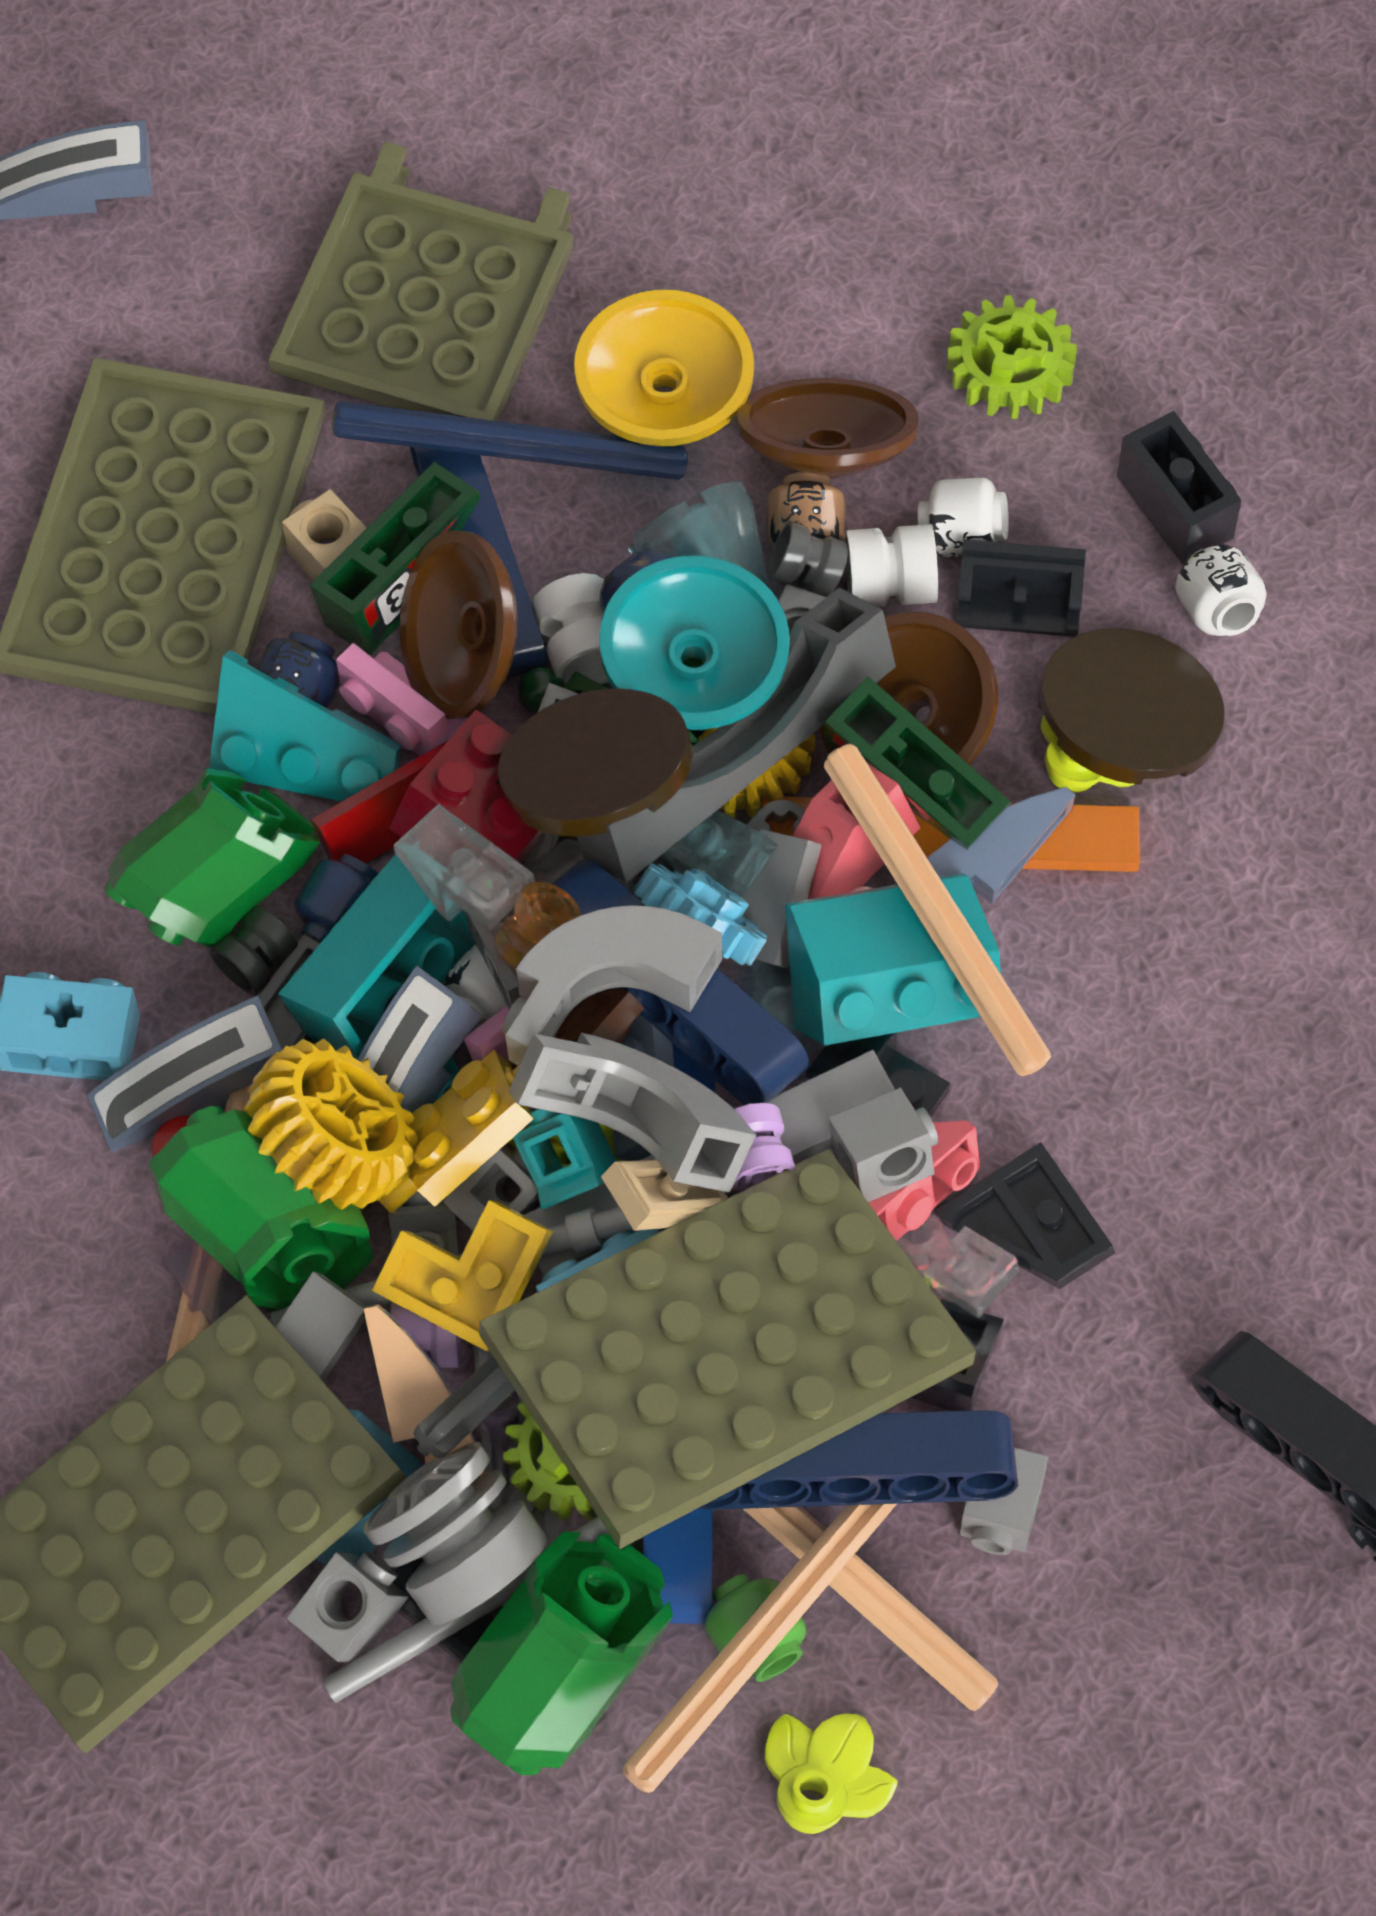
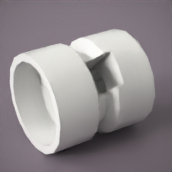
[845,524,938,607]
[531,573,609,684]

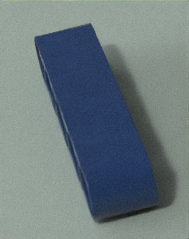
[410,447,548,679]
[532,859,809,1105]
[697,1410,1019,1510]

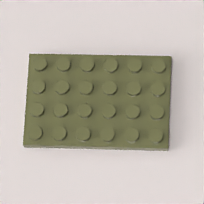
[0,357,326,715]
[479,1149,976,1549]
[0,1296,406,1754]

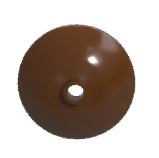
[737,378,919,478]
[400,531,518,719]
[819,612,998,765]

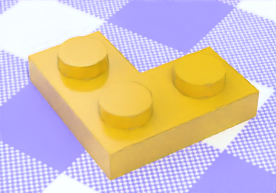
[372,1200,553,1352]

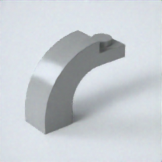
[502,906,722,1066]
[508,1033,756,1192]

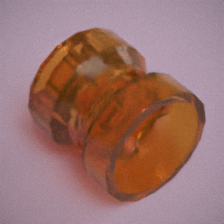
[494,881,581,968]

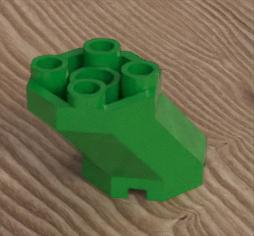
[104,768,320,947]
[148,1106,374,1310]
[450,1531,673,1775]

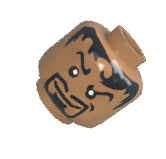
[766,472,846,549]

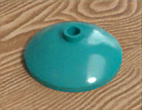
[599,556,790,730]

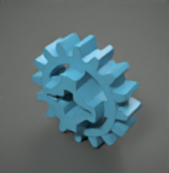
[634,863,767,966]

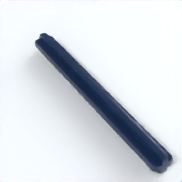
[332,401,688,480]

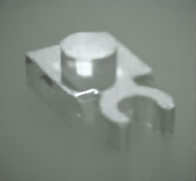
[897,1214,1020,1318]

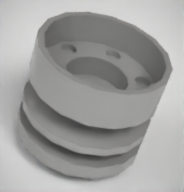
[363,1442,549,1625]

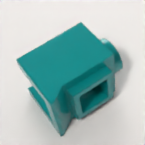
[513,1108,617,1210]

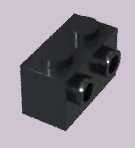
[1117,411,1241,565]

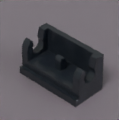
[956,539,1086,637]

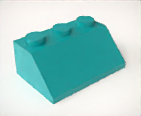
[278,852,475,1060]
[785,873,1001,1046]

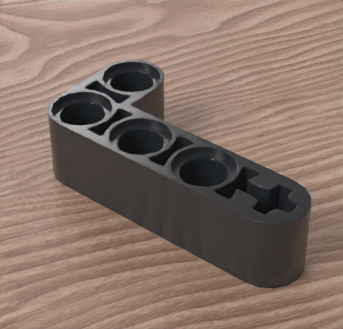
[1191,1331,1376,1562]

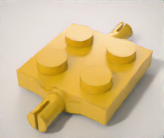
[379,1050,533,1214]

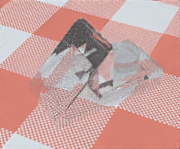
[394,804,535,930]

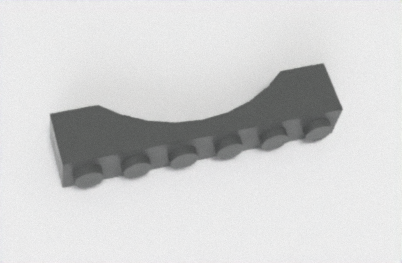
[577,588,896,883]

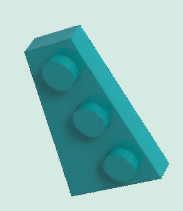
[209,650,402,801]

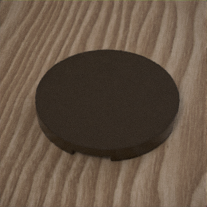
[1038,628,1225,785]
[498,688,693,837]

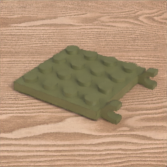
[268,141,574,421]

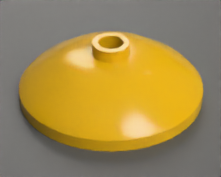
[574,290,754,446]

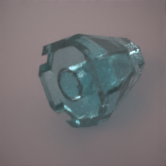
[628,480,770,589]

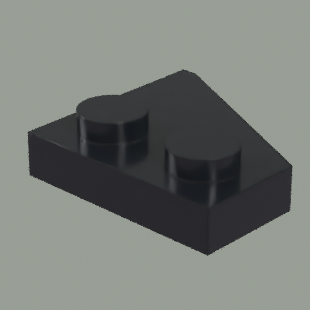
[935,1142,1115,1289]

